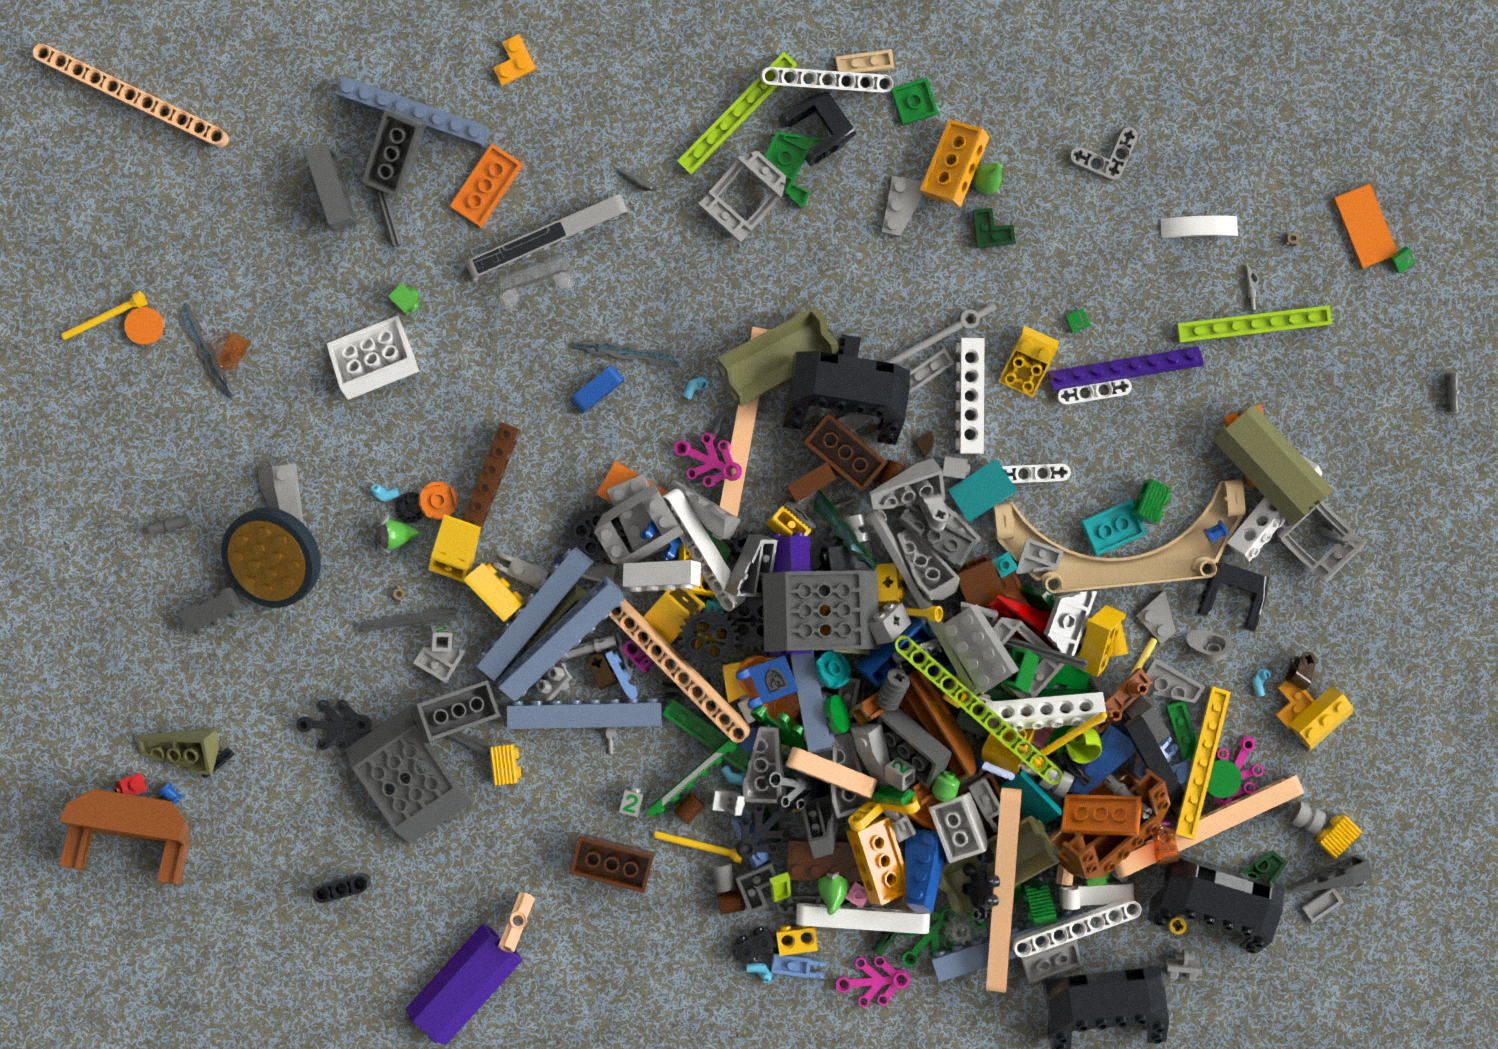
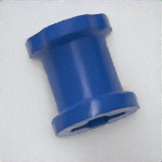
[1203,520,1229,544]
[157,782,184,804]

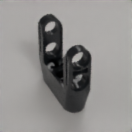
[778,91,856,166]
[1198,561,1269,632]

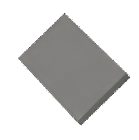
[1020,940,1083,984]

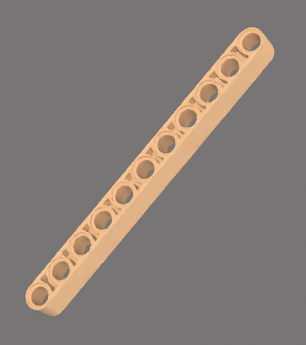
[33,44,229,148]
[720,327,769,535]
[609,598,751,743]
[1115,774,1304,878]
[986,787,1022,993]

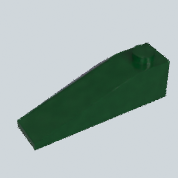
[1240,850,1288,883]

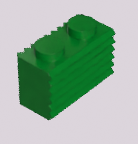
[1130,479,1171,524]
[1002,647,1040,694]
[1021,884,1056,927]

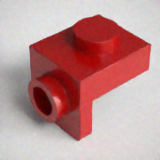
[114,773,147,795]

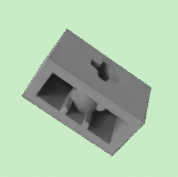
[868,603,911,645]

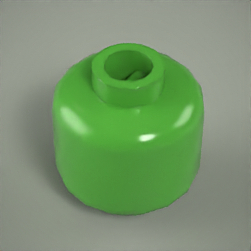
[932,771,960,802]

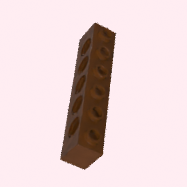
[462,422,521,536]

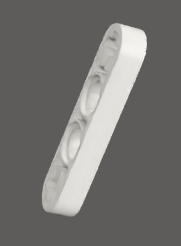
[1057,379,1132,405]
[1002,464,1071,483]

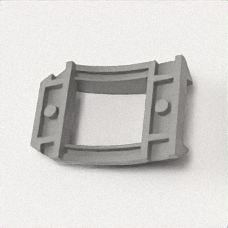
[698,151,786,243]
[594,483,684,564]
[1276,501,1367,582]
[992,617,1064,699]

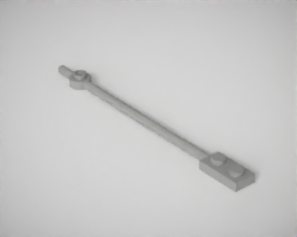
[805,303,997,421]

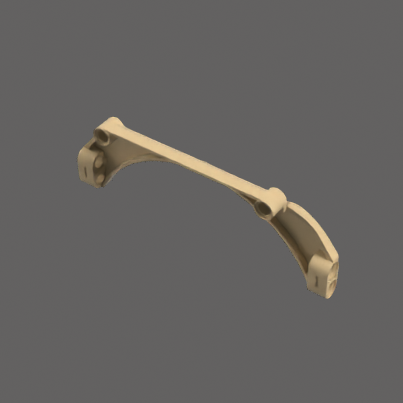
[992,479,1246,593]

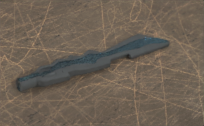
[179,303,235,398]
[576,340,679,368]

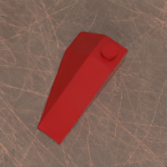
[987,595,1053,647]

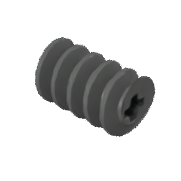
[876,669,910,711]

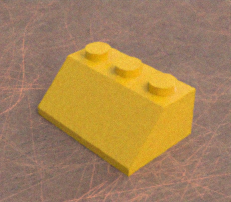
[463,563,524,622]
[1288,686,1353,751]

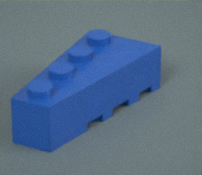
[1069,724,1137,795]

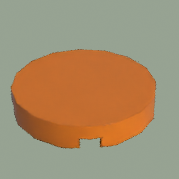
[124,307,164,345]
[418,482,457,520]

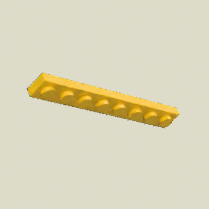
[1174,686,1231,840]

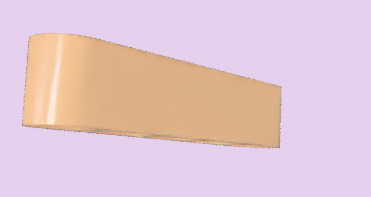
[786,747,878,799]

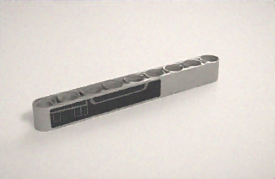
[465,194,628,281]

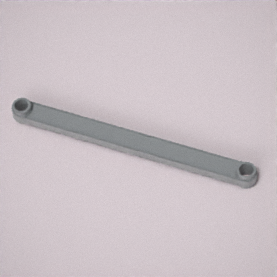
[865,509,980,696]

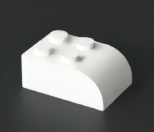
[929,792,987,863]

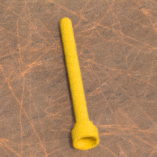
[61,291,147,340]
[878,606,943,622]
[1032,712,1107,766]
[653,831,744,864]

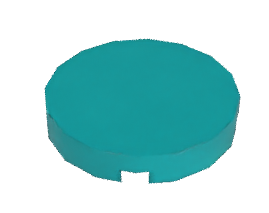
[814,650,851,689]

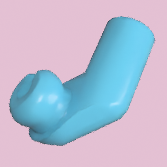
[682,377,708,400]
[371,484,400,502]
[1252,669,1271,697]
[720,764,746,786]
[747,963,772,983]

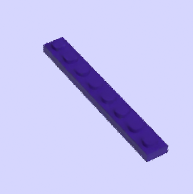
[1048,347,1204,391]

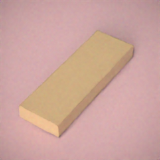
[835,49,894,73]

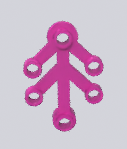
[674,433,742,487]
[1213,736,1264,806]
[835,955,910,1007]

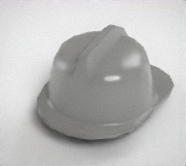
[1186,629,1233,662]

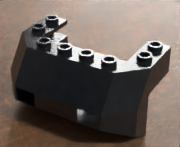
[783,351,910,445]
[1147,853,1285,954]
[1042,967,1169,1049]

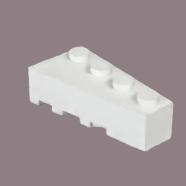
[623,560,701,592]

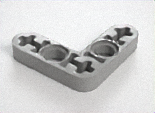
[1069,127,1138,181]

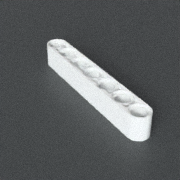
[760,67,893,93]
[662,489,746,611]
[1011,898,1142,958]
[796,903,930,934]

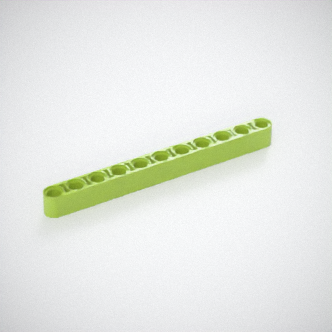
[894,635,1062,785]

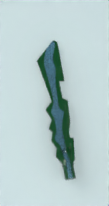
[814,490,877,571]

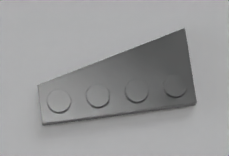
[899,506,976,571]

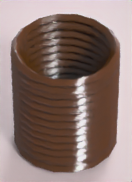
[878,459,906,484]
[673,793,705,824]
[717,891,745,915]

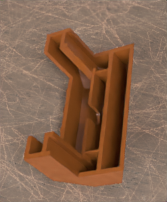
[850,669,976,805]
[1049,769,1170,879]
[59,789,189,886]

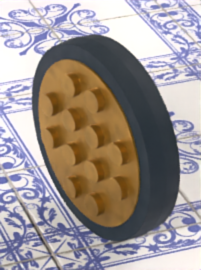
[221,507,321,608]

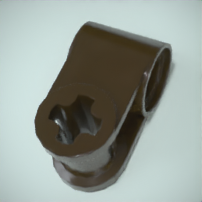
[1285,651,1316,690]
[588,652,618,690]

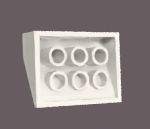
[327,315,419,400]

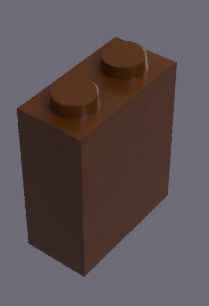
[785,462,837,503]
[952,554,1006,608]

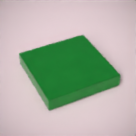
[890,77,939,126]

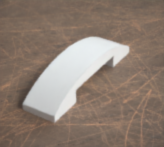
[1160,216,1238,238]

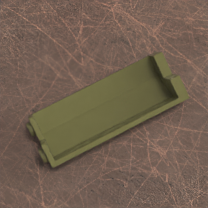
[717,306,839,407]
[1213,405,1333,526]
[938,816,1061,916]

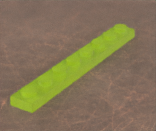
[677,52,797,175]
[1176,305,1332,343]

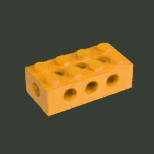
[920,119,989,207]
[846,816,906,905]

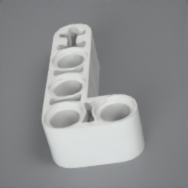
[1059,881,1134,910]

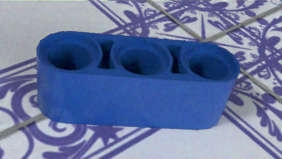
[569,365,625,414]

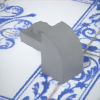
[704,787,745,816]

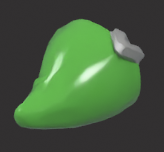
[972,163,1002,197]
[378,514,419,554]
[817,872,849,915]

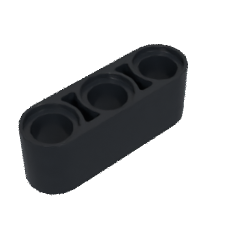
[313,873,371,903]

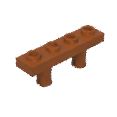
[1093,668,1153,734]

